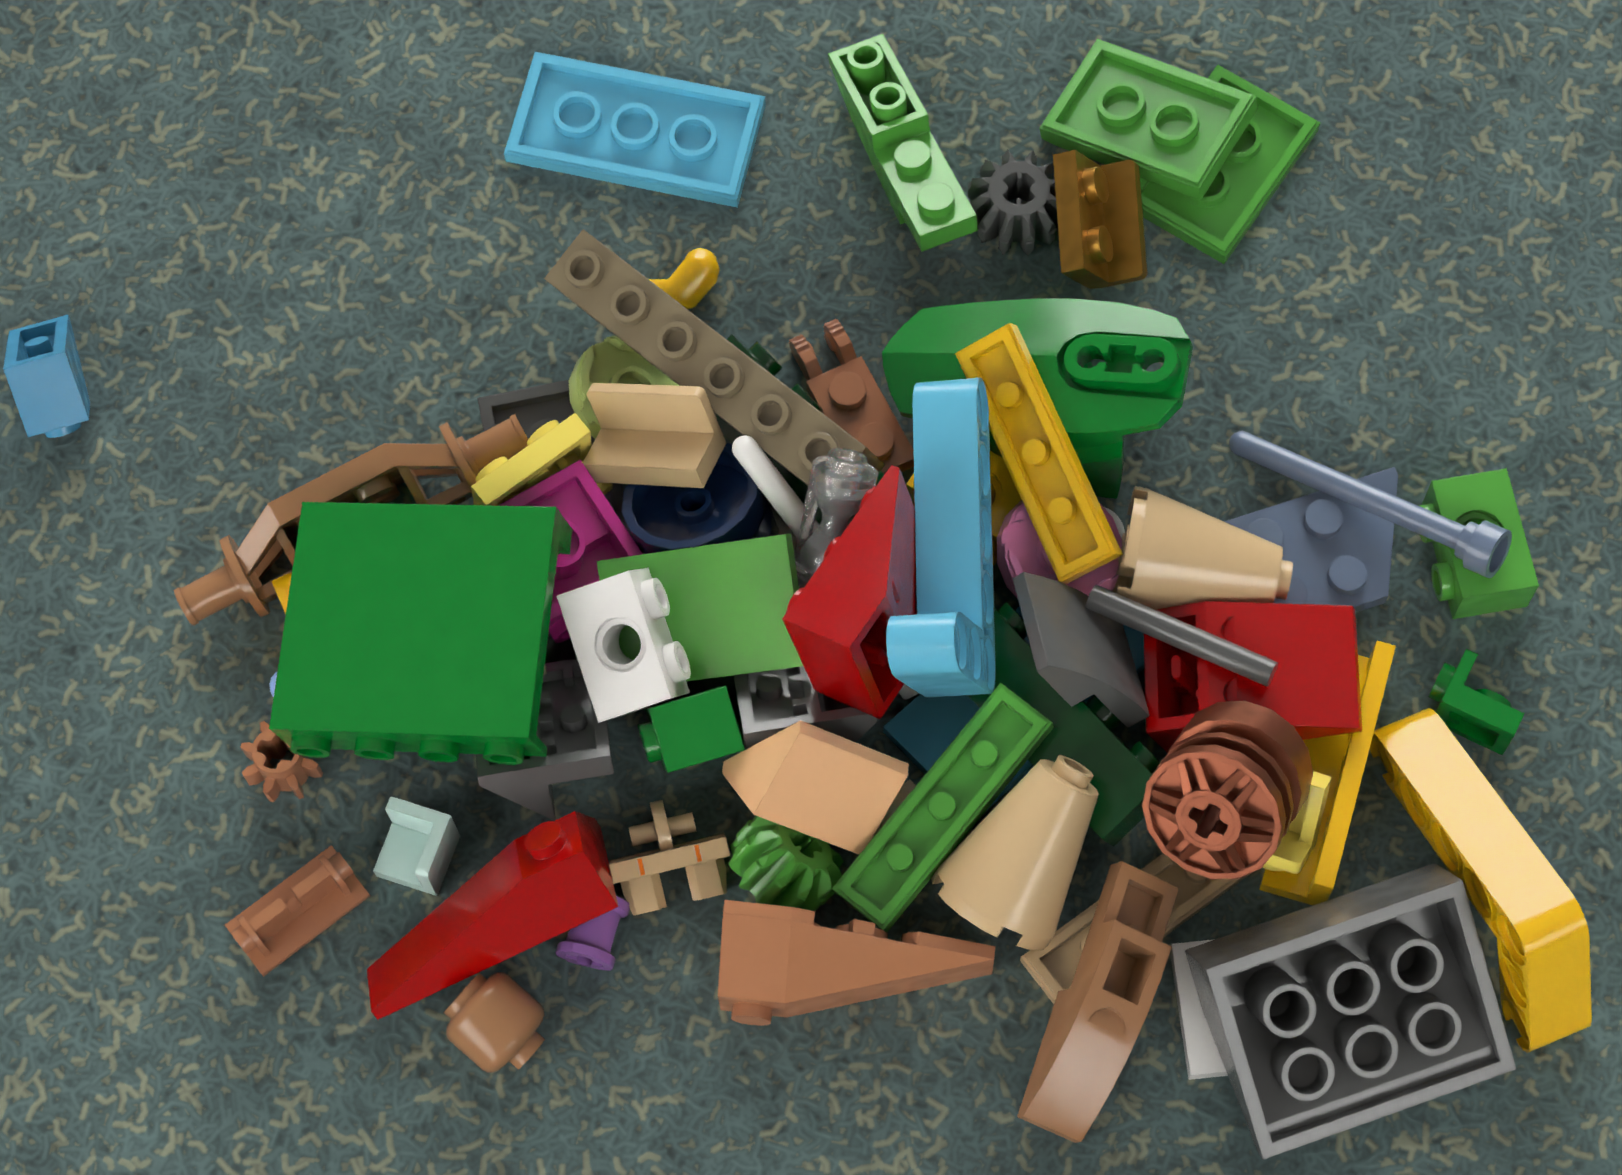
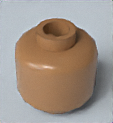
[443,972,545,1073]

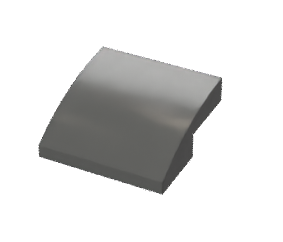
[1012,572,1150,728]

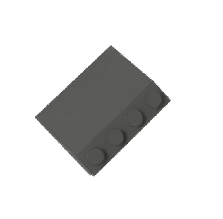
[1185,863,1516,1160]

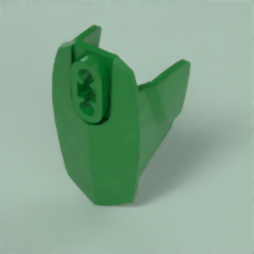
[882,298,1193,499]

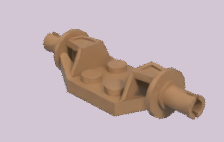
[174,414,528,626]

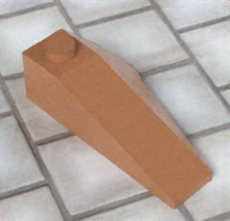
[718,900,995,1026]

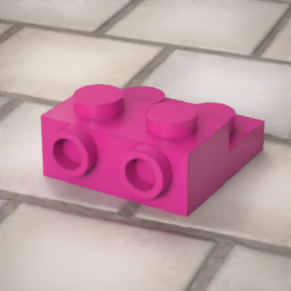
[498,460,643,643]

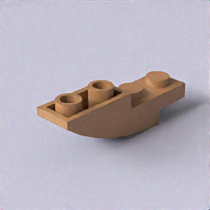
[1017,861,1179,1143]

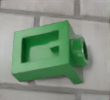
[1428,649,1525,755]

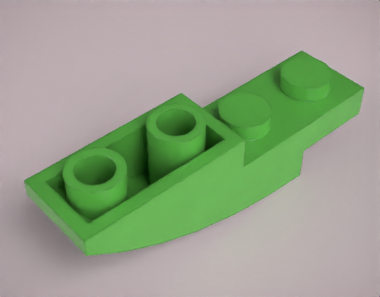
[828,34,978,252]

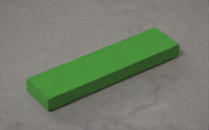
[832,683,1054,932]

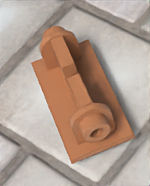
[225,845,370,977]

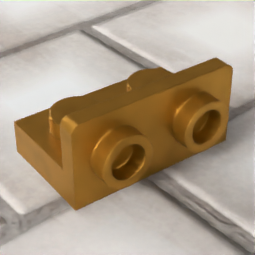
[1053,150,1147,289]

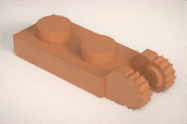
[789,319,914,474]

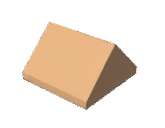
[722,720,909,855]

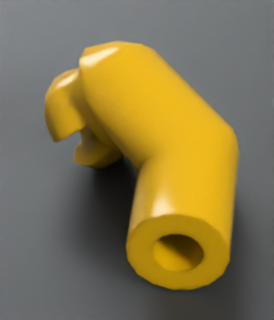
[649,248,720,310]

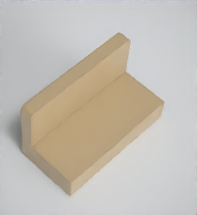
[583,383,726,488]

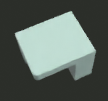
[373,797,460,896]

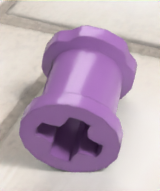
[555,896,630,971]

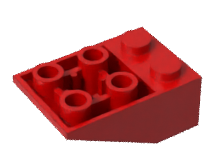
[782,465,917,719]
[1144,601,1362,753]

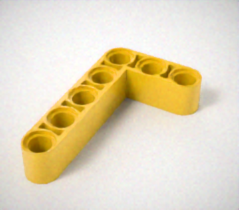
[1370,708,1592,1053]

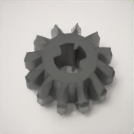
[968,149,1058,256]

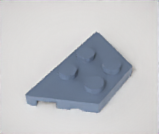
[1224,467,1398,613]

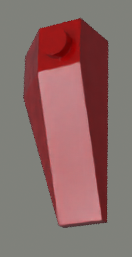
[367,811,618,1020]

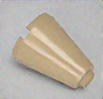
[1112,486,1293,609]
[931,755,1099,951]

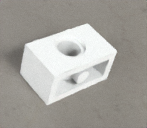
[557,568,691,723]

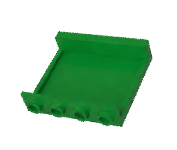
[269,502,573,765]

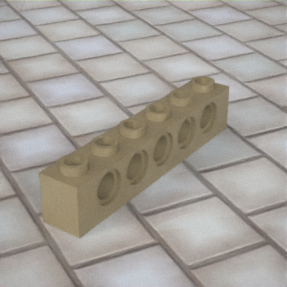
[544,229,885,513]

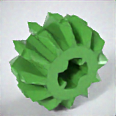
[729,816,843,911]

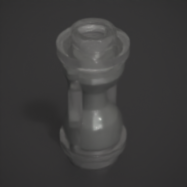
[795,448,878,589]

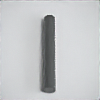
[1086,584,1278,687]

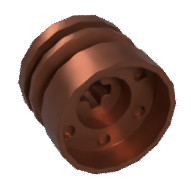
[1142,701,1313,879]

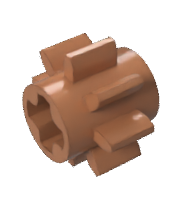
[241,721,323,802]

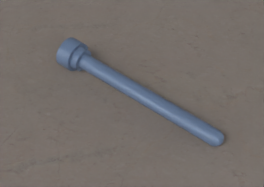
[1229,431,1512,578]

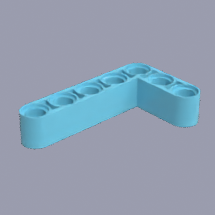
[886,378,996,698]

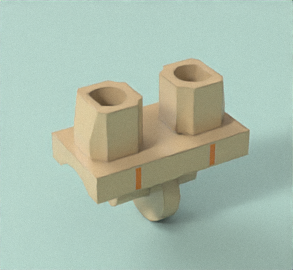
[609,800,730,916]

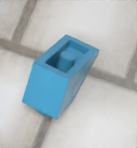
[3,315,90,438]

